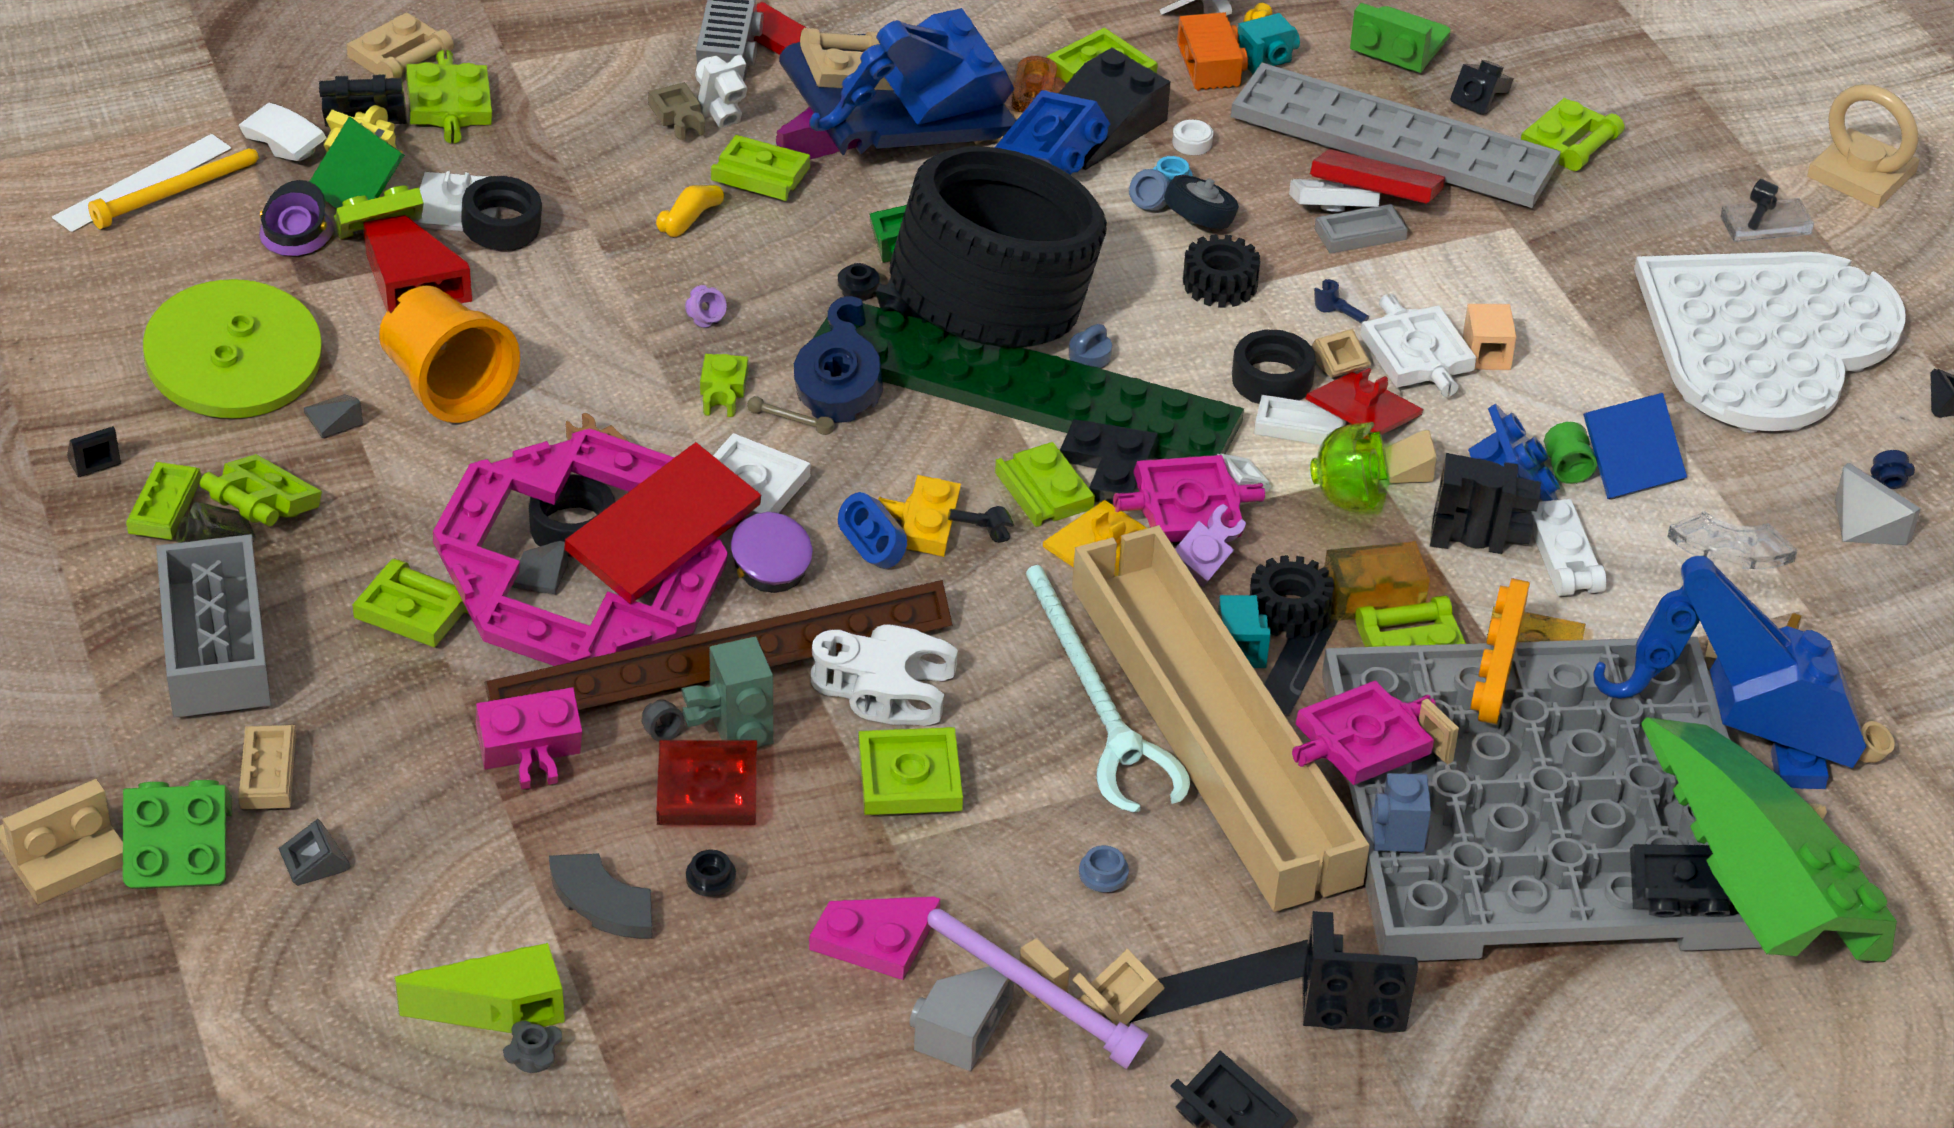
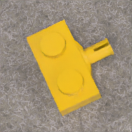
[878,475,961,557]

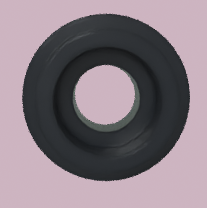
[837,263,880,301]
[686,849,736,897]

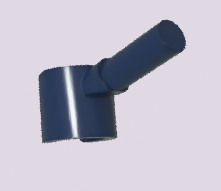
[1314,279,1369,324]

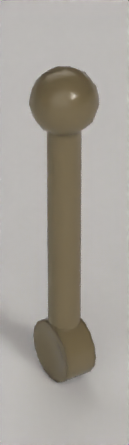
[747,396,834,435]

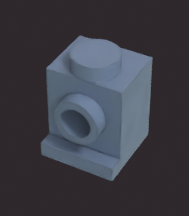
[1371,773,1431,852]

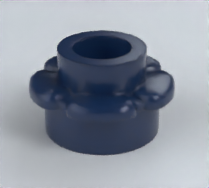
[1870,450,1915,489]

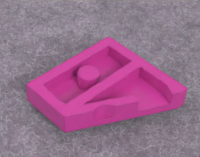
[809,896,940,980]

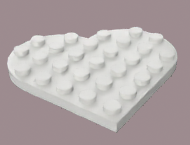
[1634,252,1906,433]

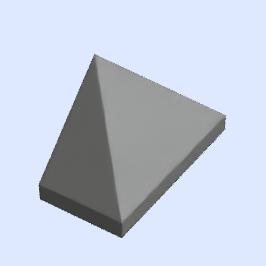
[1835,463,1921,545]

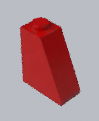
[363,215,472,313]

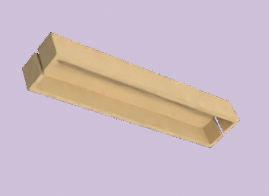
[1072,525,1369,912]

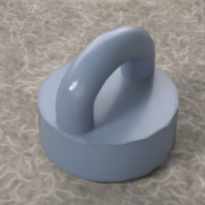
[1129,169,1170,211]
[1069,324,1112,368]

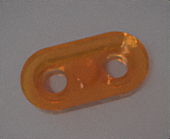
[1011,56,1057,113]

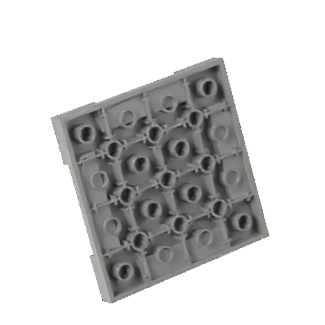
[1322,637,1762,961]

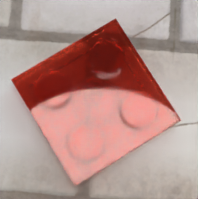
[656,740,757,825]

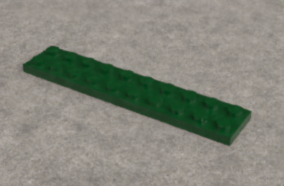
[812,297,1244,459]

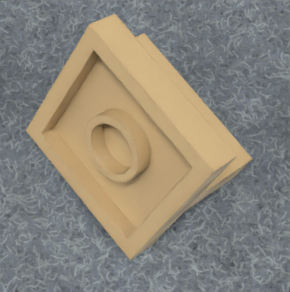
[0,779,123,905]

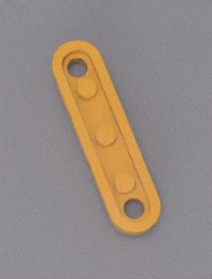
[1470,578,1530,725]

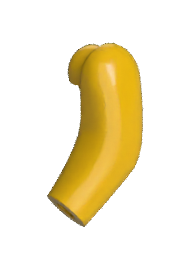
[656,185,724,237]

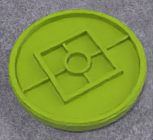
[143,279,321,418]

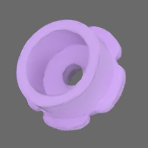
[685,285,727,328]

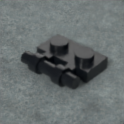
[319,74,407,127]

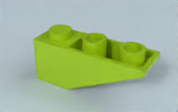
[394,943,565,1033]

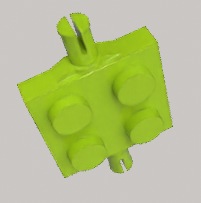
[406,49,492,143]

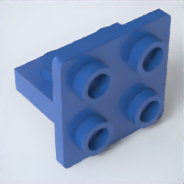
[1468,403,1560,509]

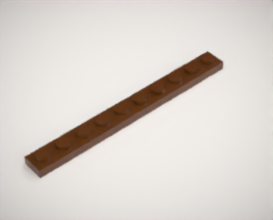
[484,580,953,710]

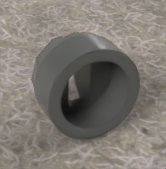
[641,699,684,742]

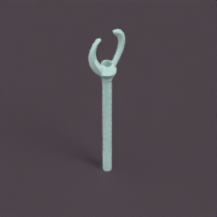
[1026,565,1190,812]

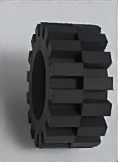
[1183,234,1261,308]
[1250,555,1334,638]

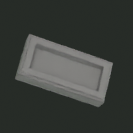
[1314,204,1408,253]

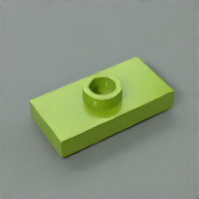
[126,462,201,540]

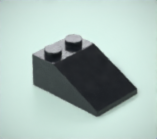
[1059,47,1171,170]

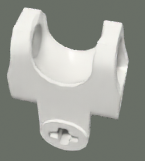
[810,625,958,726]

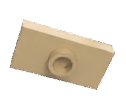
[238,725,296,809]

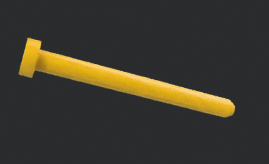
[88,148,259,229]

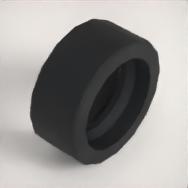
[461,176,542,250]
[1232,329,1316,404]
[528,474,615,557]

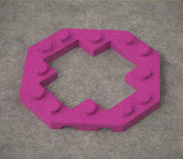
[433,428,728,666]

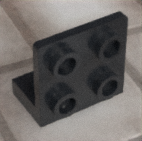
[1302,911,1418,1032]

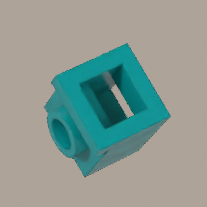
[1238,13,1300,75]
[1218,595,1270,668]

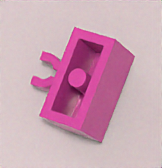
[476,687,582,789]

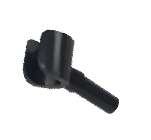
[1748,179,1778,230]
[948,506,1014,543]

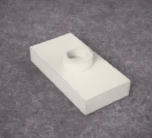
[1289,179,1380,212]

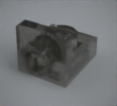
[177,501,256,543]

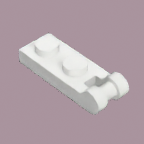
[1526,499,1606,596]

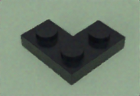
[1060,419,1159,504]

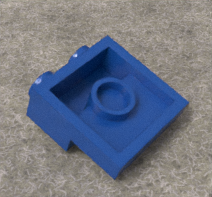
[994,90,1111,175]

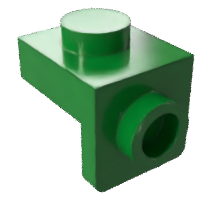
[869,205,907,263]

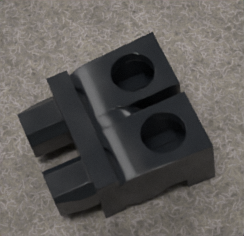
[1430,453,1541,554]

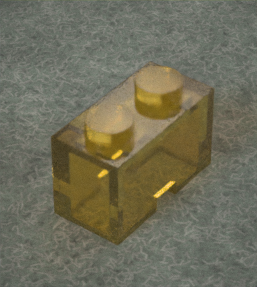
[1324,541,1430,621]

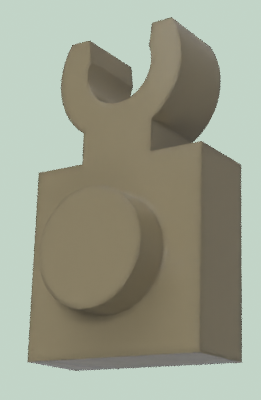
[648,82,705,140]

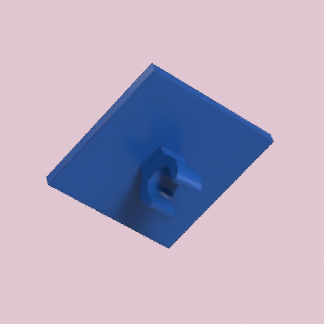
[1583,393,1687,499]

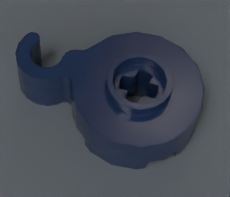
[794,296,883,423]

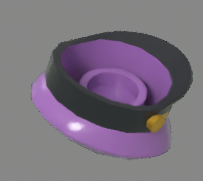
[259,180,334,256]
[731,512,813,593]

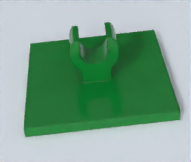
[309,117,405,208]

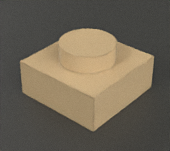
[1020,938,1070,1012]

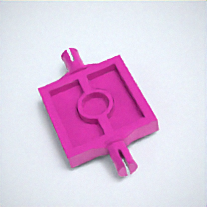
[1113,455,1265,542]
[1292,680,1437,785]

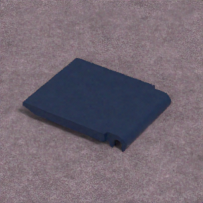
[779,34,1016,155]

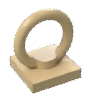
[1807,84,1920,209]

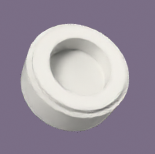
[1172,119,1213,155]

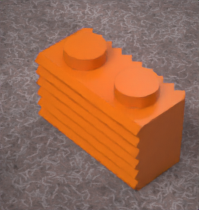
[1177,12,1248,91]

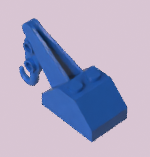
[809,8,1014,131]
[1593,556,1866,768]

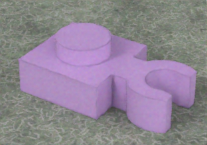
[1175,504,1246,587]

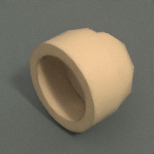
[1858,721,1895,763]

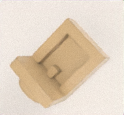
[1072,948,1165,1025]

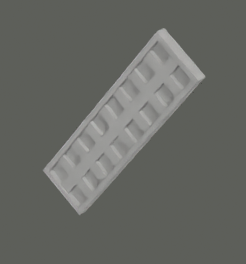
[1231,63,1561,208]

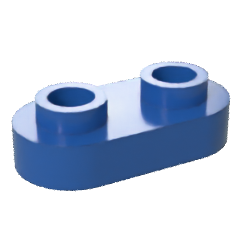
[838,492,907,569]

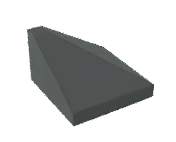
[304,394,363,438]
[512,541,568,595]
[278,819,351,886]

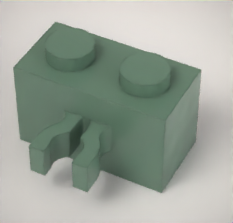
[682,636,774,754]

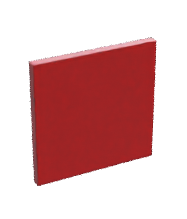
[1305,368,1424,437]

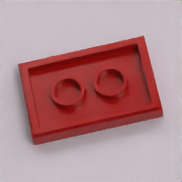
[1310,149,1445,204]

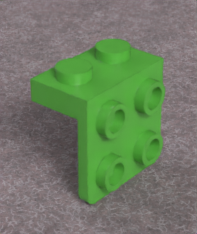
[1350,3,1451,73]
[123,780,232,889]

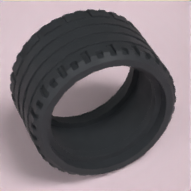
[889,146,1107,348]

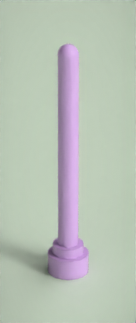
[927,909,1149,1069]

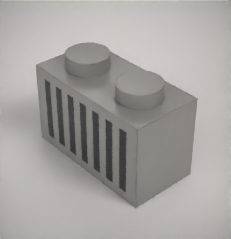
[696,0,763,81]

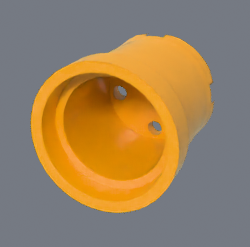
[379,286,520,423]

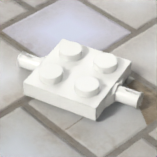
[1360,293,1476,397]

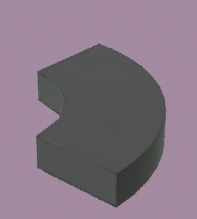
[549,853,652,938]

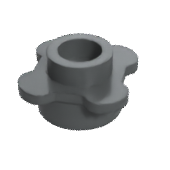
[503,1021,562,1073]

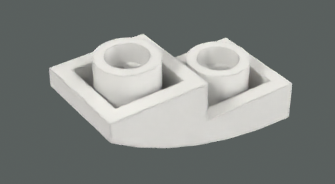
[239,103,327,161]

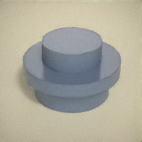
[1079,845,1129,892]

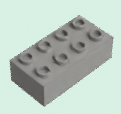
[156,534,271,718]

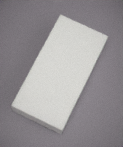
[1254,395,1346,448]

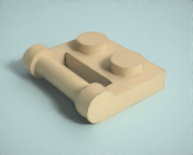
[346,12,454,78]
[800,28,893,90]

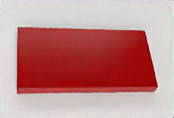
[564,442,762,605]

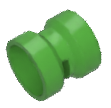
[1544,422,1597,483]

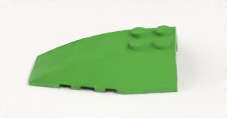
[1641,717,1897,962]

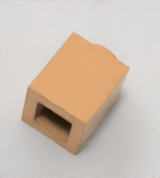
[1462,304,1516,370]

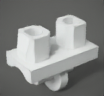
[695,55,747,128]

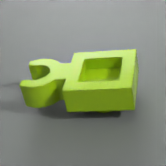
[700,354,748,417]

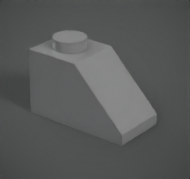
[910,966,1014,1071]

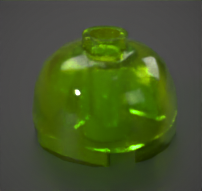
[1310,422,1387,512]

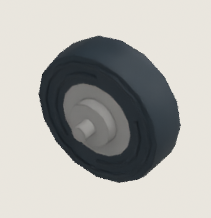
[1164,175,1239,229]

